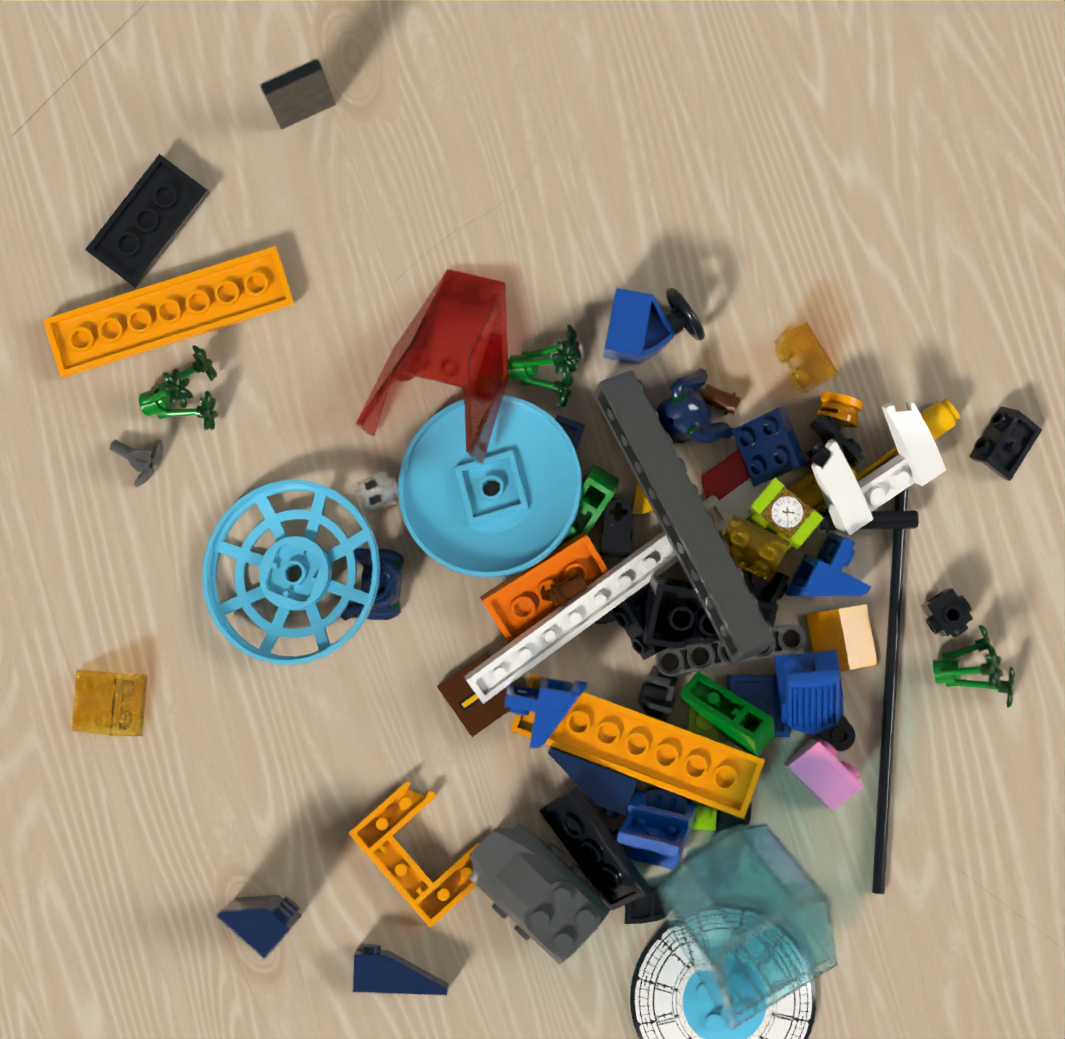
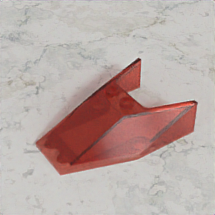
[355,269,509,464]

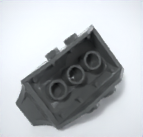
[468,823,611,964]

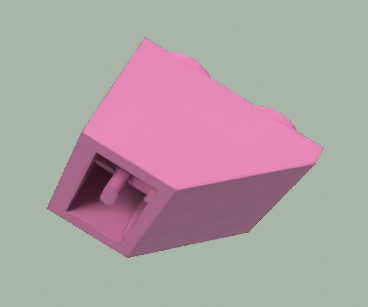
[784,738,864,810]

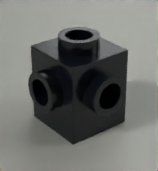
[921,588,973,638]

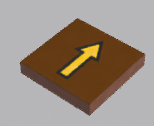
[437,651,510,737]

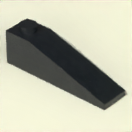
[644,575,779,649]

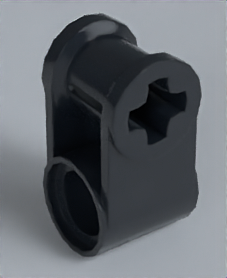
[600,498,632,557]

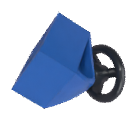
[603,288,705,365]

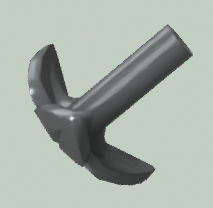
[110,440,163,487]

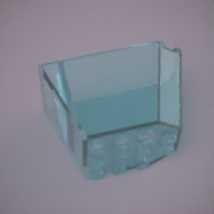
[657,824,837,1030]

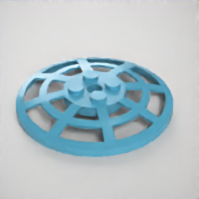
[202,480,380,665]

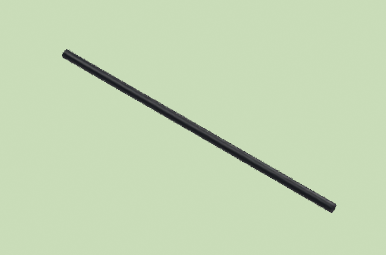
[872,488,908,894]

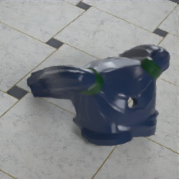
[656,368,733,444]
[341,548,404,621]

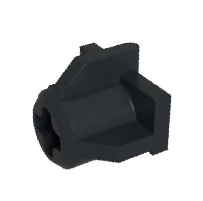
[638,673,678,722]

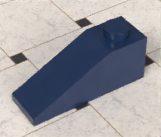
[548,746,638,818]
[353,944,449,995]

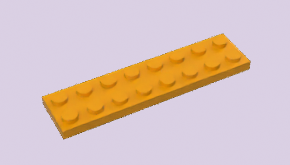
[43,246,295,379]
[510,672,765,819]

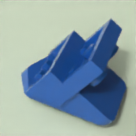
[785,532,871,597]
[774,650,844,735]
[504,677,588,748]
[617,786,697,870]

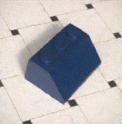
[216,895,302,959]

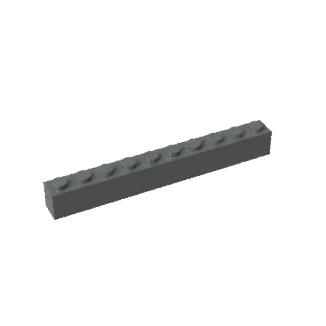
[593,370,775,664]

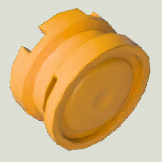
[816,392,864,428]

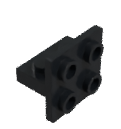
[806,414,865,472]

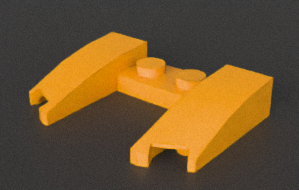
[348,781,479,928]

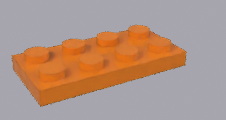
[480,531,609,643]

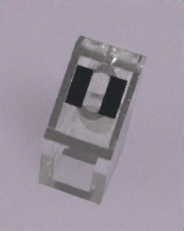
[353,471,400,516]

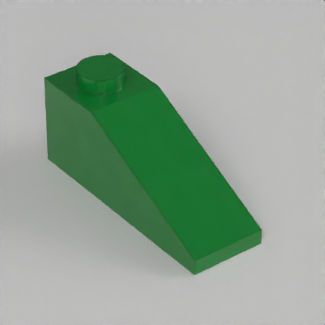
[558,464,619,547]
[679,671,775,757]

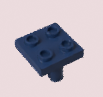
[732,407,807,487]

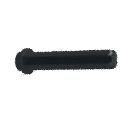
[819,509,919,533]

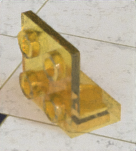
[774,322,839,393]
[723,515,790,582]
[72,670,148,736]

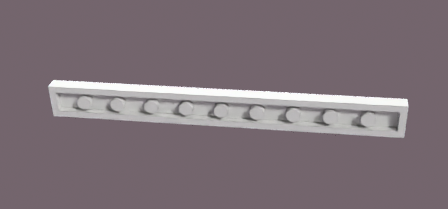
[464,495,732,704]

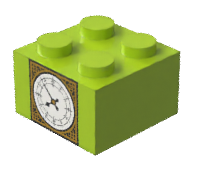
[748,478,824,551]

